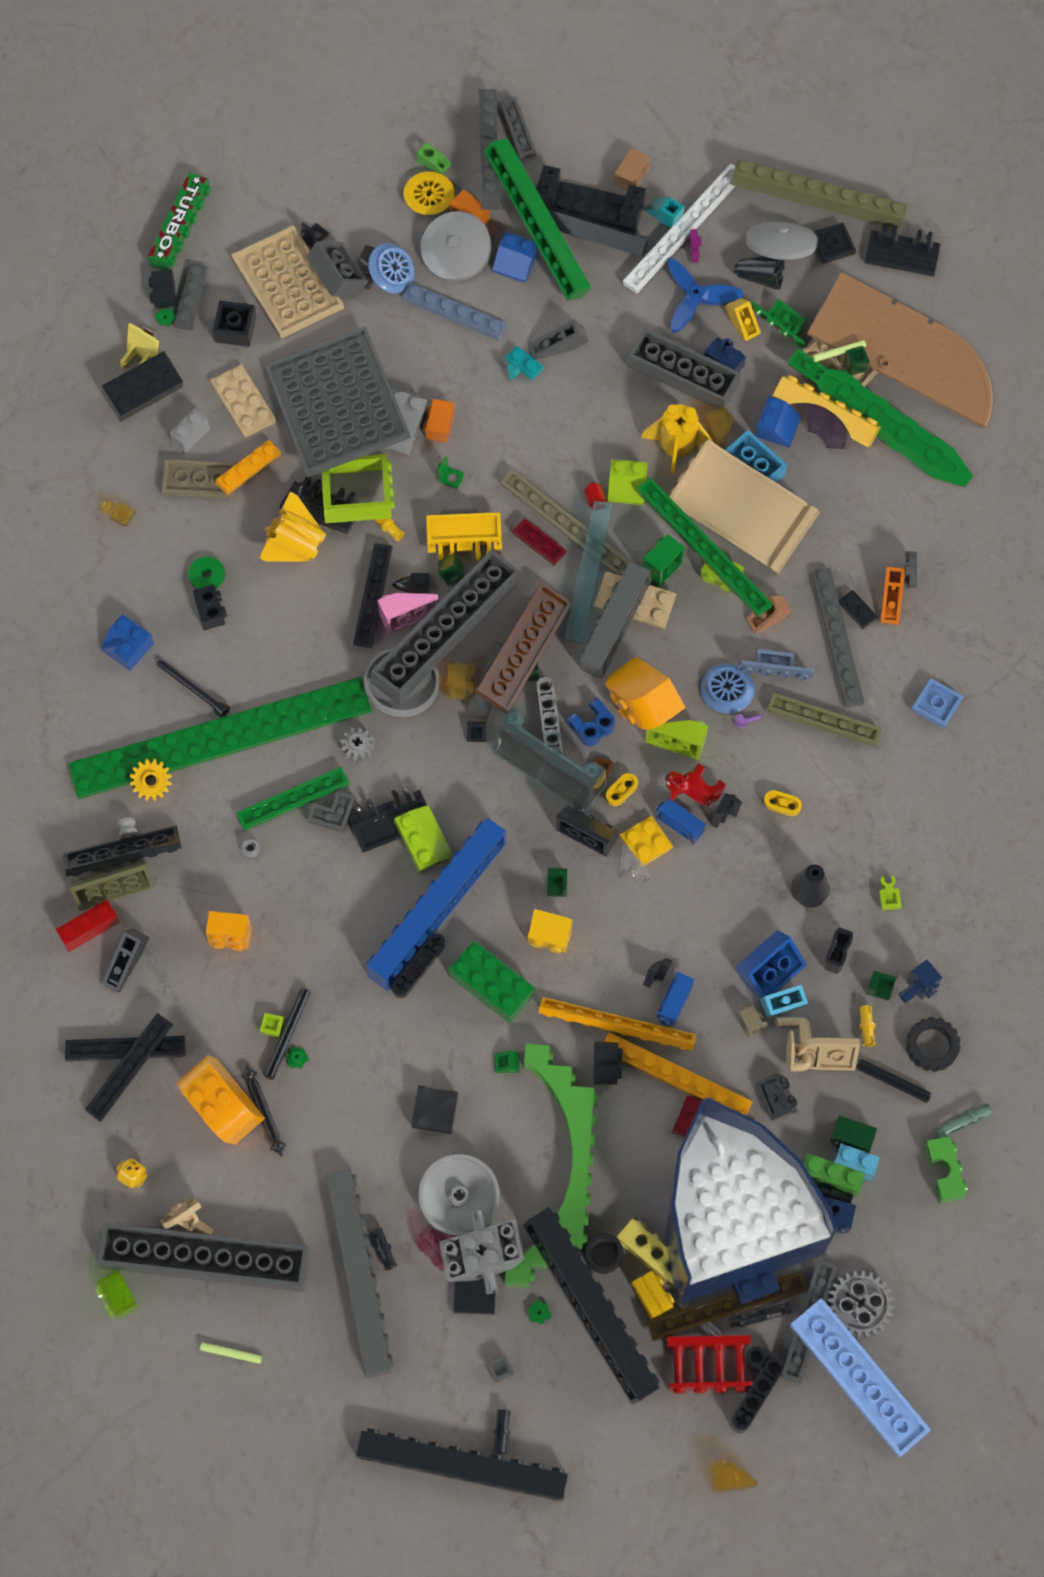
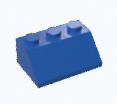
[735,930,807,999]

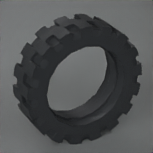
[906,1017,961,1072]

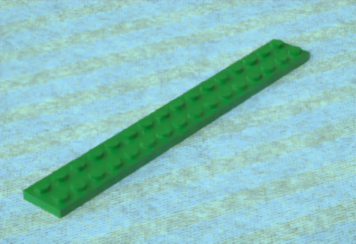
[68,677,372,799]

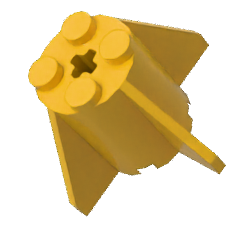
[642,404,714,474]
[259,492,326,562]

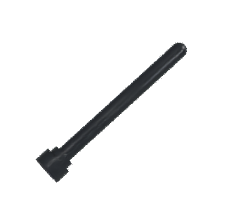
[157,660,231,718]

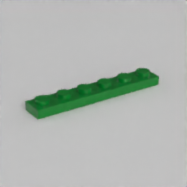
[236,767,350,832]

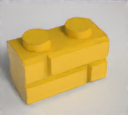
[631,1271,675,1319]

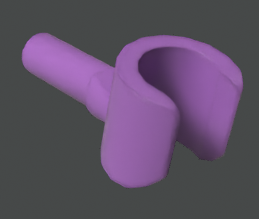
[733,714,761,728]

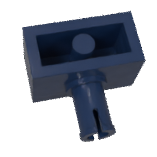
[704,337,746,372]
[899,959,942,1003]
[823,1196,856,1234]

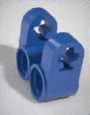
[566,697,615,746]

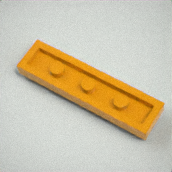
[215,440,281,496]

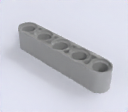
[536,677,563,770]

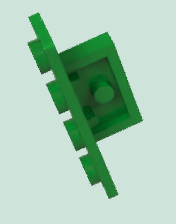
[750,299,808,348]

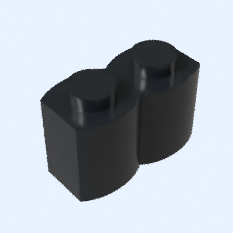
[148,269,177,308]
[824,927,853,974]
[593,1042,622,1085]

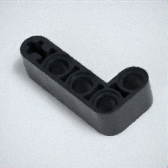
[731,1347,784,1433]

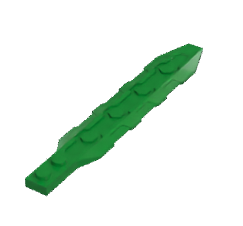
[787,348,973,487]

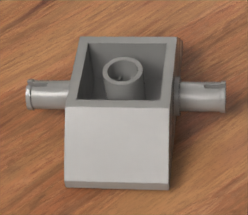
[440,1211,525,1294]

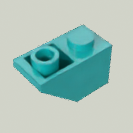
[645,197,684,229]

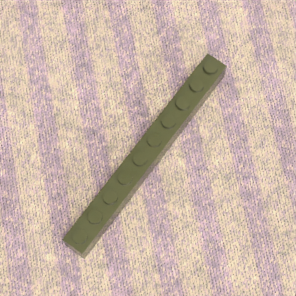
[731,159,908,230]

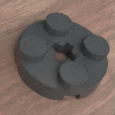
[905,551,917,589]

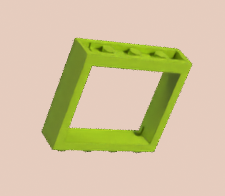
[322,454,395,523]

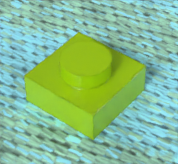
[260,1013,284,1037]

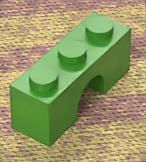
[924,1136,968,1204]
[803,1153,865,1198]

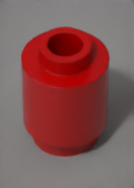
[584,482,606,511]

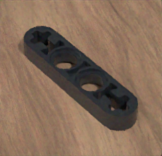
[392,933,445,998]

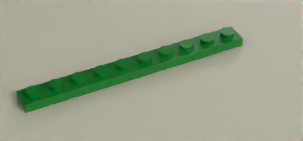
[636,477,772,617]

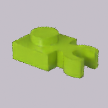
[879,876,902,911]

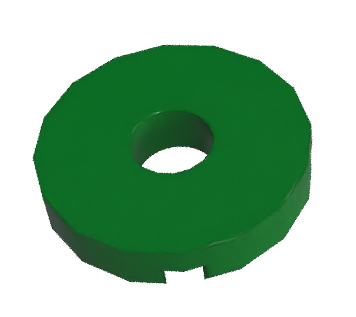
[188,556,226,590]

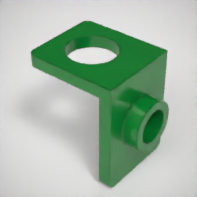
[436,456,465,489]

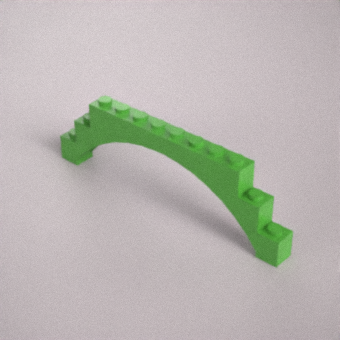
[505,1043,598,1288]

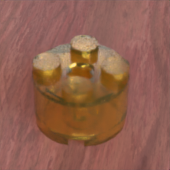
[444,661,475,701]

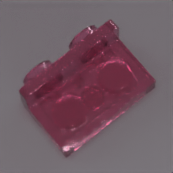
[415,1225,453,1271]

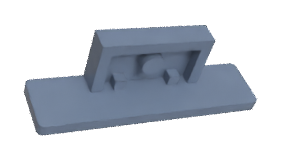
[737,649,814,680]

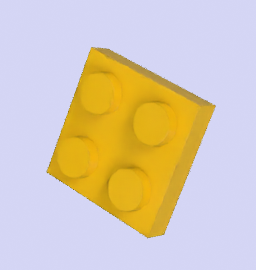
[619,816,673,868]

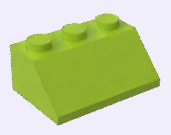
[394,805,453,874]

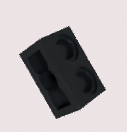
[192,584,227,630]

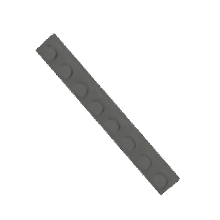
[812,568,864,708]

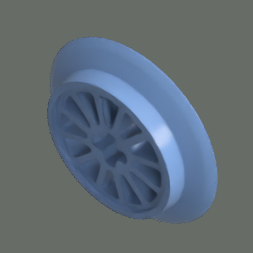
[369,243,415,294]
[700,664,755,714]

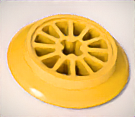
[404,171,455,215]

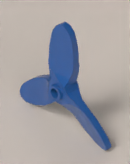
[668,258,744,333]

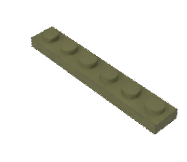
[767,692,882,747]

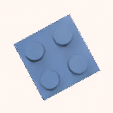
[911,678,964,729]

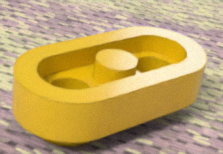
[606,773,638,807]
[764,790,802,817]

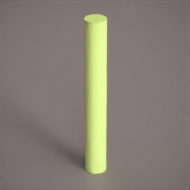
[813,340,866,362]
[200,1342,262,1364]

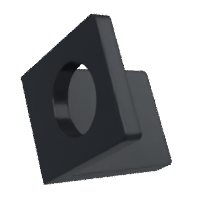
[301,222,329,246]

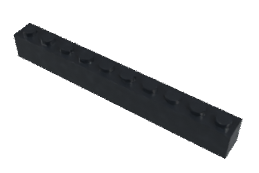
[356,1428,568,1502]

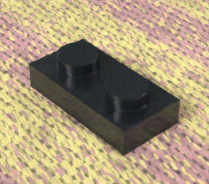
[839,590,878,629]

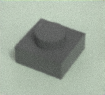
[486,1354,514,1384]

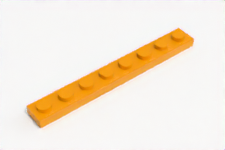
[538,997,697,1051]
[604,1032,753,1116]

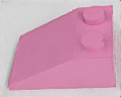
[378,593,439,635]

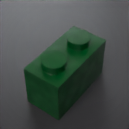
[830,1115,877,1153]

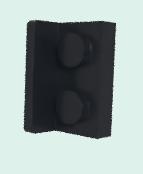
[711,793,742,828]
[756,1074,798,1121]

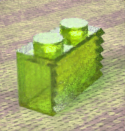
[95,1269,139,1320]

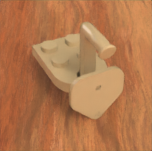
[774,1016,860,1072]

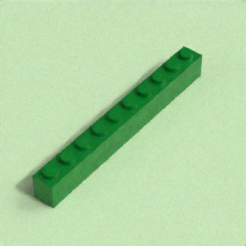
[484,139,592,301]

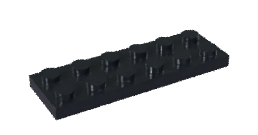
[63,825,182,877]

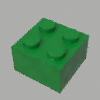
[642,534,685,588]

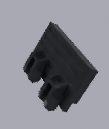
[864,223,941,277]
[279,476,356,534]
[349,785,427,853]

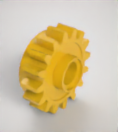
[130,758,172,801]

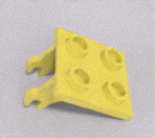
[120,323,159,368]

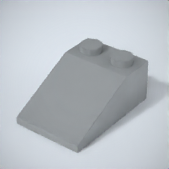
[385,389,428,456]

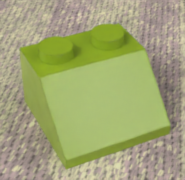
[608,459,648,505]

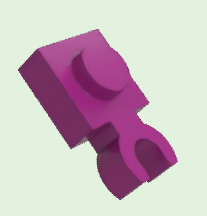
[689,229,701,263]

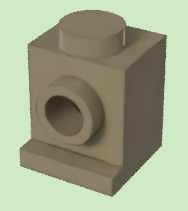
[738,1004,768,1038]

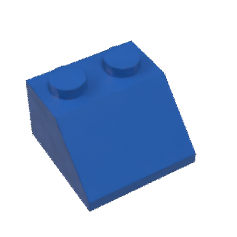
[492,232,538,283]
[755,396,801,448]

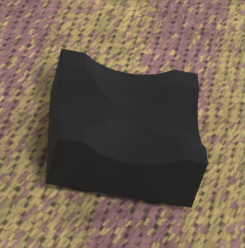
[411,1085,458,1134]

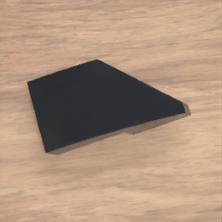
[643,958,672,988]

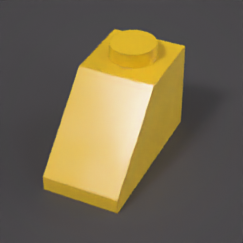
[725,298,761,341]

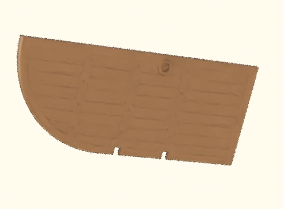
[807,272,993,428]

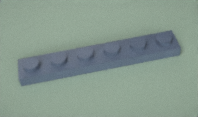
[403,283,506,341]

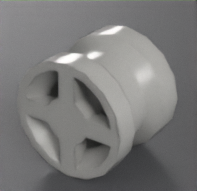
[116,817,139,839]

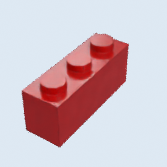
[55,900,120,952]

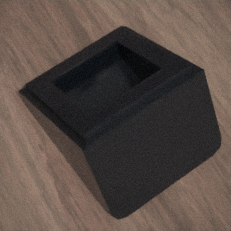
[467,721,486,742]

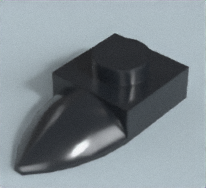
[392,573,430,593]

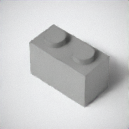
[170,409,210,454]

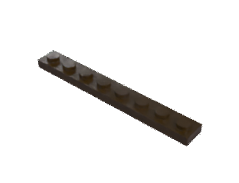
[646,1271,808,1342]

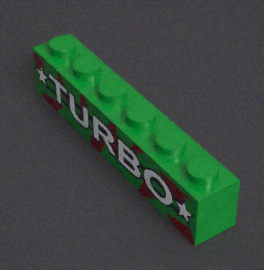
[147,172,211,270]

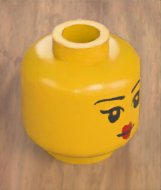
[116,1158,147,1189]

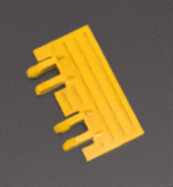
[426,512,502,561]

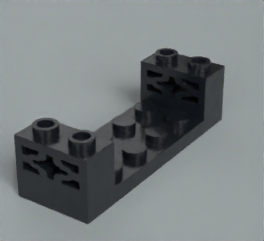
[536,165,646,233]

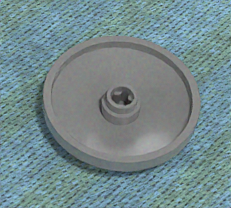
[421,211,491,282]
[746,221,817,260]
[364,647,440,717]
[418,1154,500,1237]

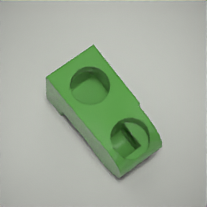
[416,143,451,175]

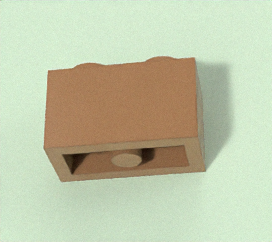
[614,148,651,190]

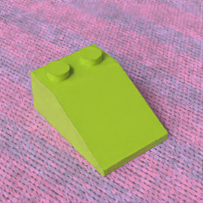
[645,720,708,760]

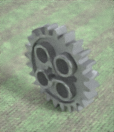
[827,1270,895,1339]

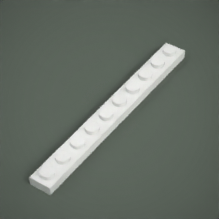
[623,164,735,294]

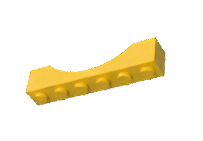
[773,375,881,447]

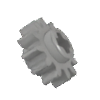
[341,728,375,762]

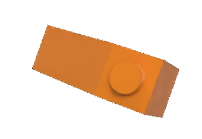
[880,566,905,624]

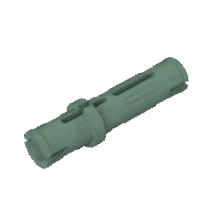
[934,1103,993,1138]

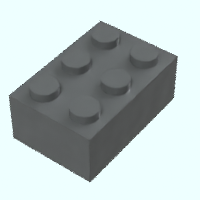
[306,242,368,297]

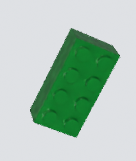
[448,940,535,1024]

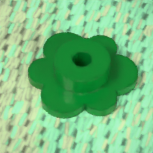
[155,309,175,327]
[286,1047,309,1068]
[528,1300,551,1324]

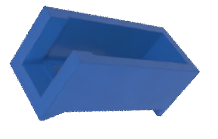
[656,798,706,845]
[656,971,695,1026]

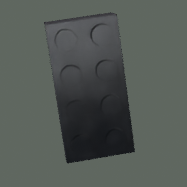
[101,351,183,422]

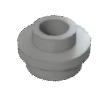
[241,839,260,858]

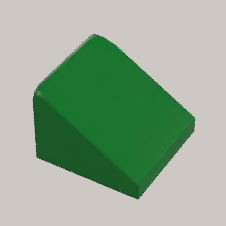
[495,1050,520,1073]

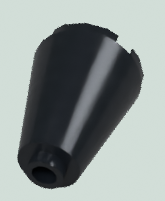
[734,256,785,290]
[791,864,830,908]

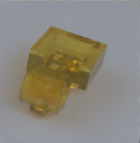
[99,499,136,527]

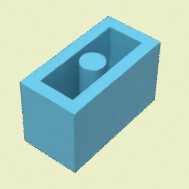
[760,985,808,1018]
[834,1144,880,1182]

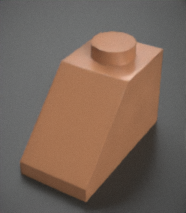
[746,596,793,633]

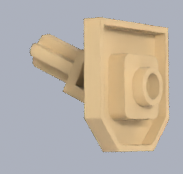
[160,1197,214,1235]

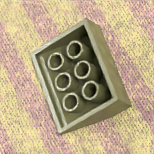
[70,860,154,911]

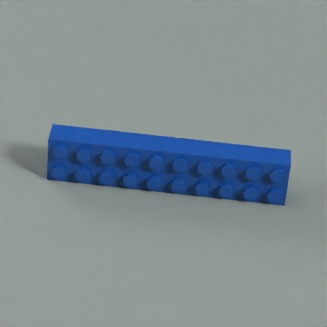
[367,817,506,991]

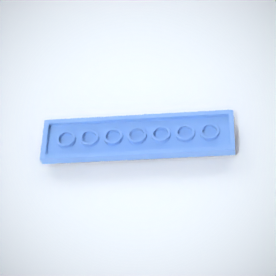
[789,1298,931,1458]

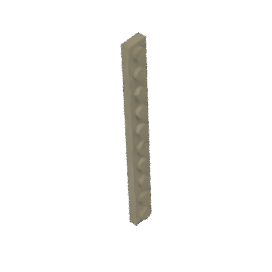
[500,469,652,581]

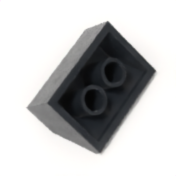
[556,805,618,857]

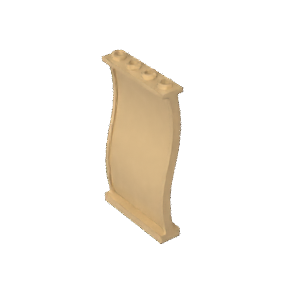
[668,439,820,574]

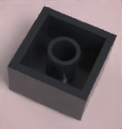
[213,300,256,347]

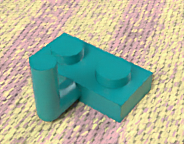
[505,346,544,381]

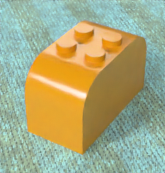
[606,657,685,730]
[177,1055,265,1145]

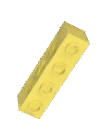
[617,1218,675,1290]

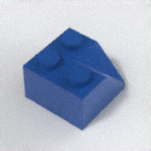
[101,614,154,671]

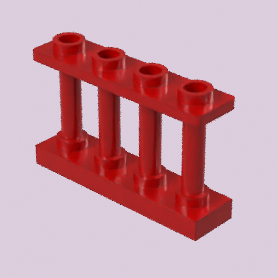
[666,1335,753,1394]

